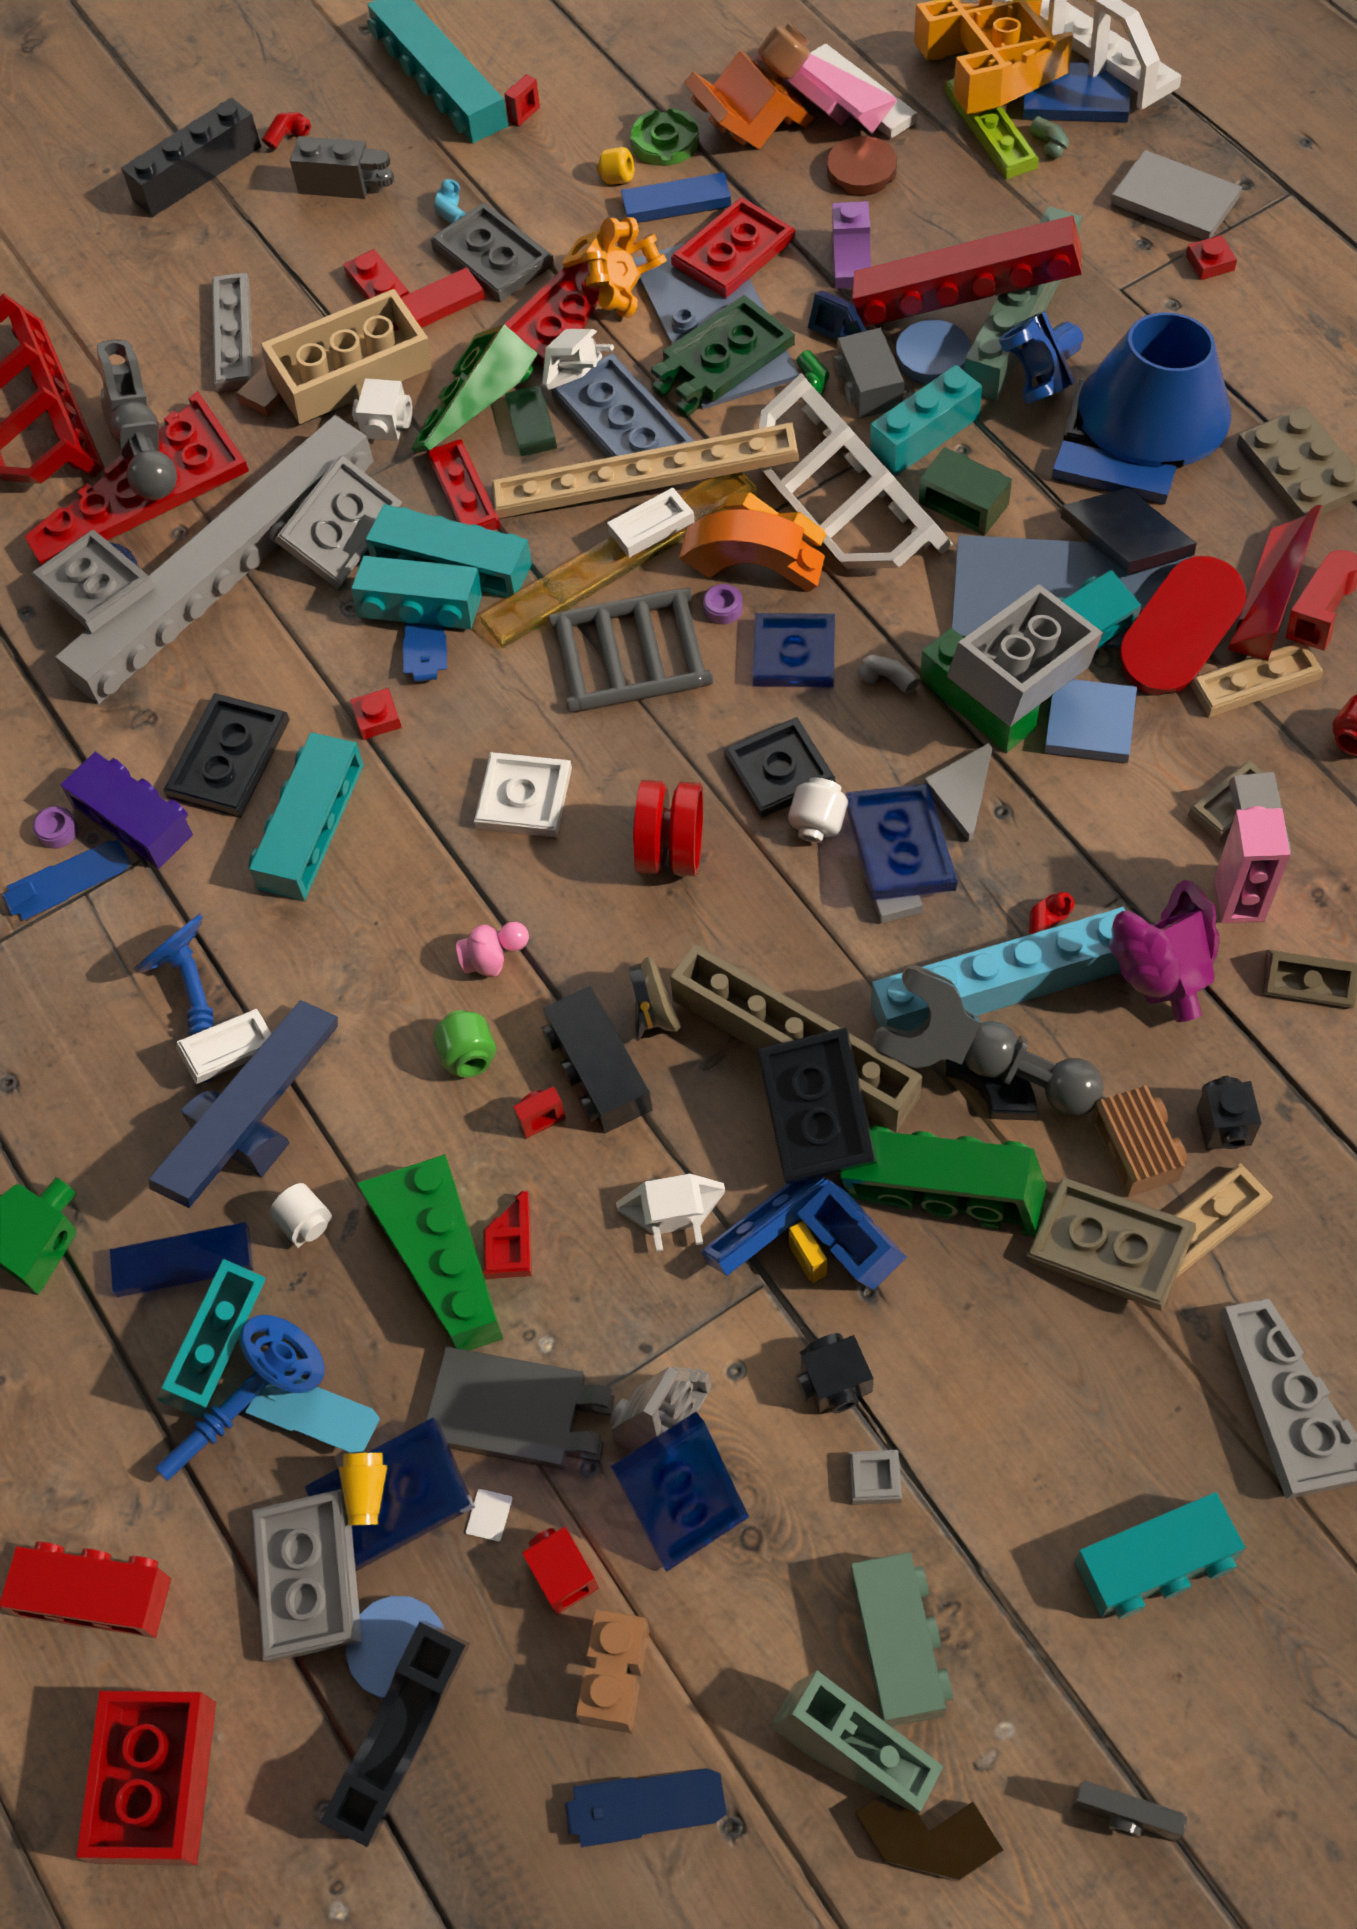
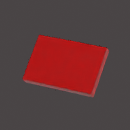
[671,197,796,298]

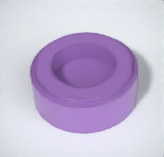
[703,584,743,624]
[33,806,78,849]

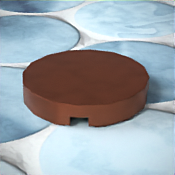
[827,136,897,195]

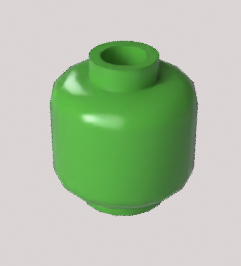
[433,1010,497,1078]

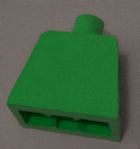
[0,1177,77,1295]

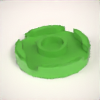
[631,108,700,166]

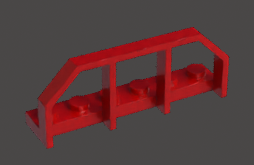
[0,293,105,484]

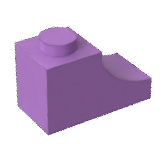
[832,201,871,289]

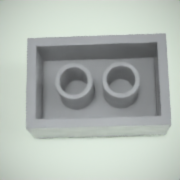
[947,584,1103,727]

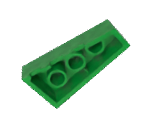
[840,1126,1048,1237]
[357,1154,504,1351]

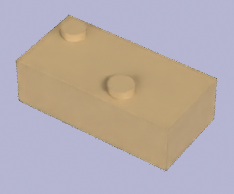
[261,289,431,424]

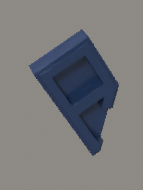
[808,290,866,341]

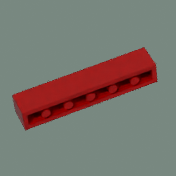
[852,215,1082,328]

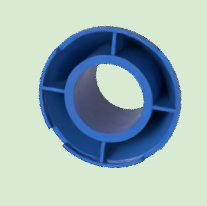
[1077,312,1232,467]

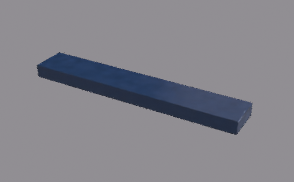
[149,1000,338,1208]

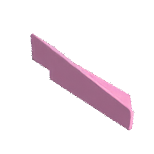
[756,54,897,133]

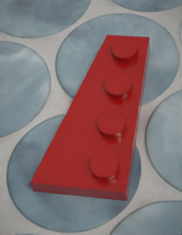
[505,244,600,367]

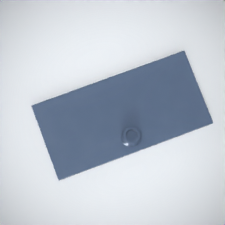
[633,243,799,410]
[952,535,1191,648]

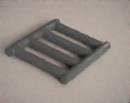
[548,587,714,712]

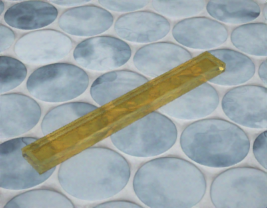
[480,472,757,648]

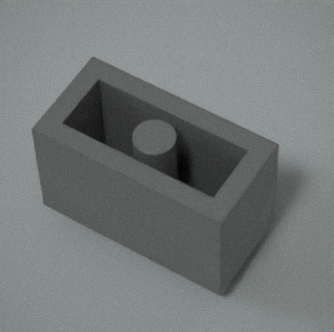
[833,328,904,418]

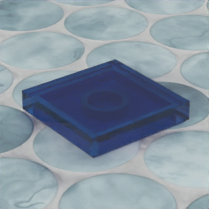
[753,613,835,687]

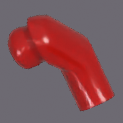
[261,112,311,150]
[1029,891,1075,935]

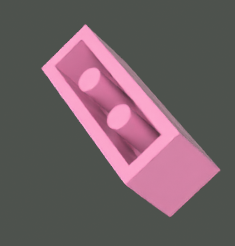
[1214,806,1290,923]

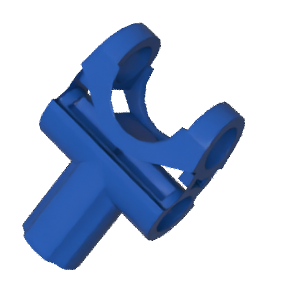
[999,311,1084,405]

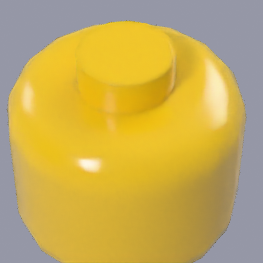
[596,147,634,185]

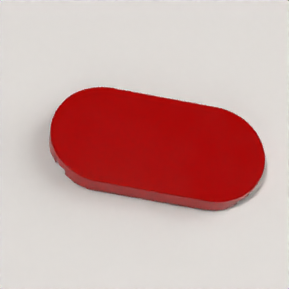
[1119,556,1246,695]

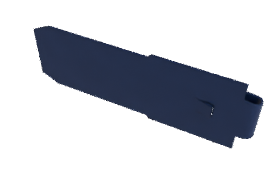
[564,1768,727,1848]

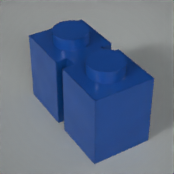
[797,1181,907,1290]

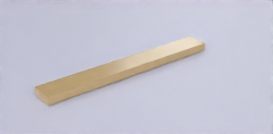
[492,422,799,518]

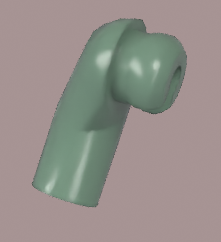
[1030,116,1069,158]

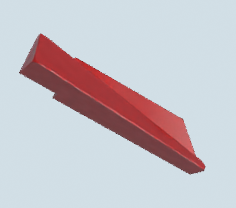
[1228,505,1322,661]

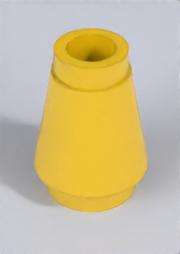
[338,1453,388,1525]

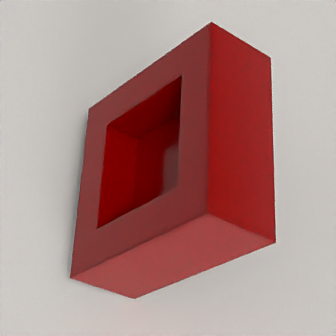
[504,74,540,127]
[1186,235,1237,280]
[350,688,402,740]
[513,1086,566,1139]

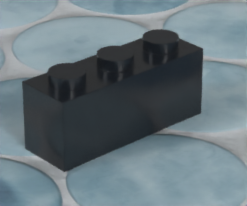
[541,986,653,1133]

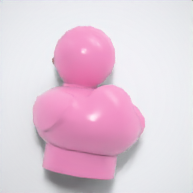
[456,922,529,977]

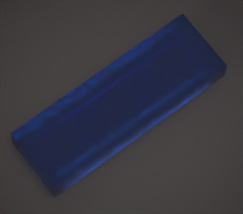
[110,1222,254,1297]

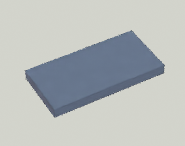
[551,353,694,458]

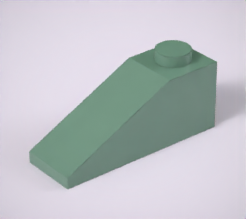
[770,1670,944,1814]

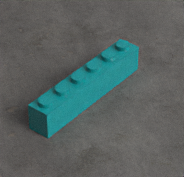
[367,0,508,143]

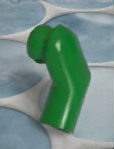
[796,350,830,395]

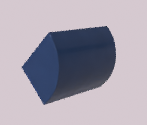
[181,1090,290,1178]

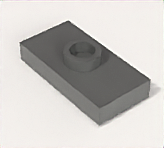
[1071,1780,1187,1842]

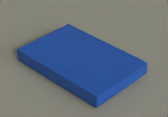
[1023,63,1130,122]

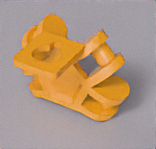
[562,217,667,318]

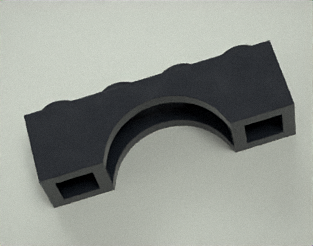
[320,1621,470,1847]

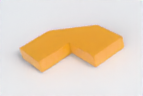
[723,492,827,546]

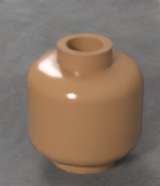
[758,23,810,81]

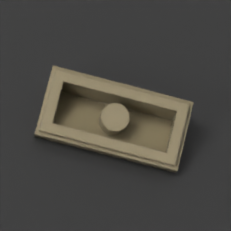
[1263,949,1357,1008]

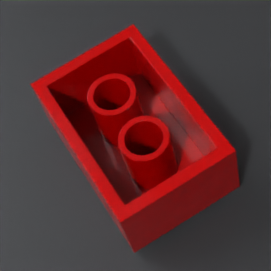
[76,1691,216,1866]

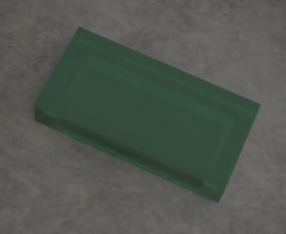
[504,385,557,457]

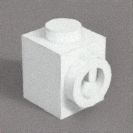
[352,378,412,441]

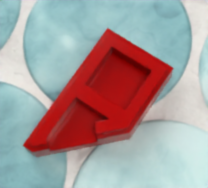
[483,1191,532,1279]

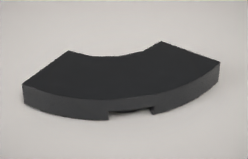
[945,1059,1037,1121]

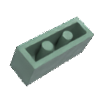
[850,1552,953,1727]

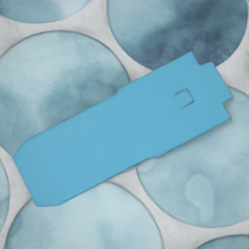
[245,1372,380,1453]

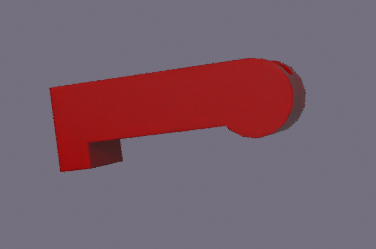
[1285,550,1357,651]

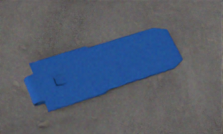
[403,622,447,682]
[2,840,131,921]

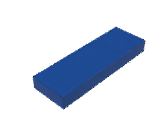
[621,172,731,222]
[1052,441,1177,504]
[700,1176,829,1276]

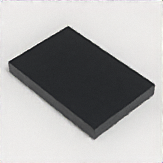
[1061,488,1197,575]
[164,693,290,818]
[757,1027,877,1184]

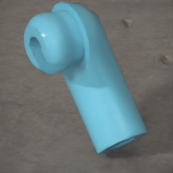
[434,179,466,224]

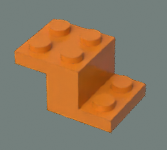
[684,51,814,150]

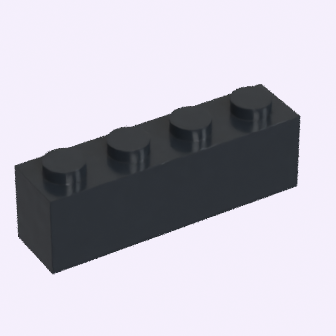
[121,97,261,217]

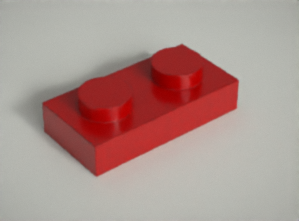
[343,249,409,300]

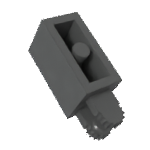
[290,136,394,199]

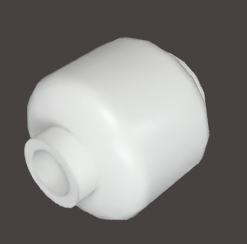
[788,777,848,843]

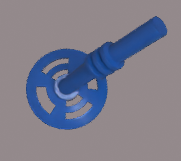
[133,914,214,1082]
[154,1315,325,1481]

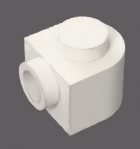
[270,1183,333,1248]

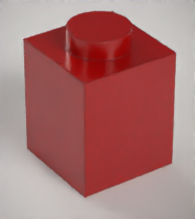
[522,1526,599,1615]

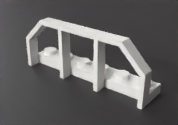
[1001,0,1181,110]
[759,373,953,569]

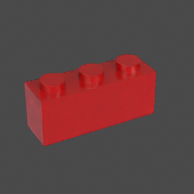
[0,1541,172,1638]

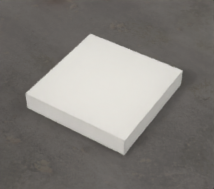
[474,752,572,838]

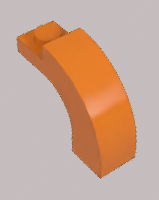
[679,509,825,592]

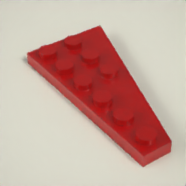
[24,390,249,566]

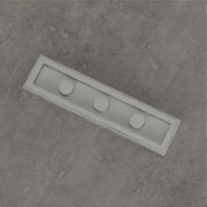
[212,272,253,392]

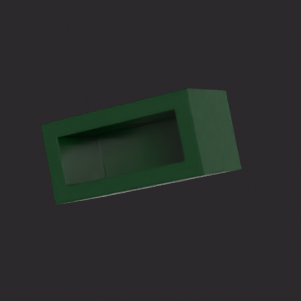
[918,447,1012,535]

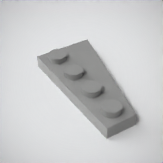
[1219,1299,1357,1499]

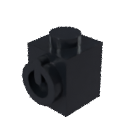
[1197,1075,1262,1150]
[796,1333,874,1414]

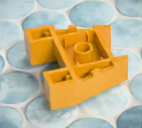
[914,0,1073,114]

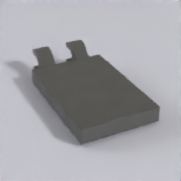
[421,1346,615,1470]

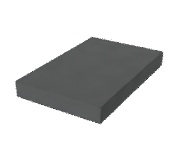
[431,202,554,302]

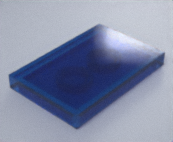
[846,784,958,900]
[610,1411,749,1572]
[304,1418,475,1571]

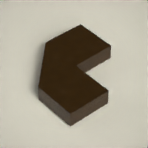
[855,1795,1003,1882]

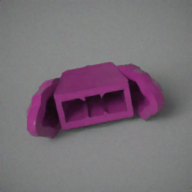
[1108,880,1220,1022]

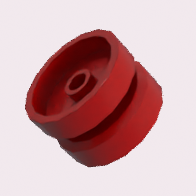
[633,780,704,877]

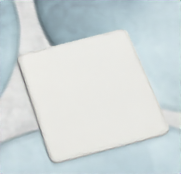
[466,1489,512,1542]

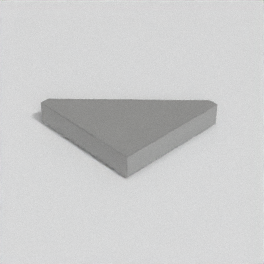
[924,743,992,842]

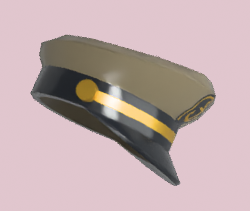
[629,956,681,1041]

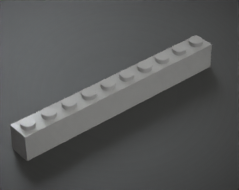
[55,415,374,704]

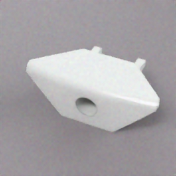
[542,329,614,390]
[616,1174,725,1252]

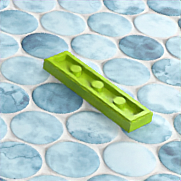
[945,79,1039,179]

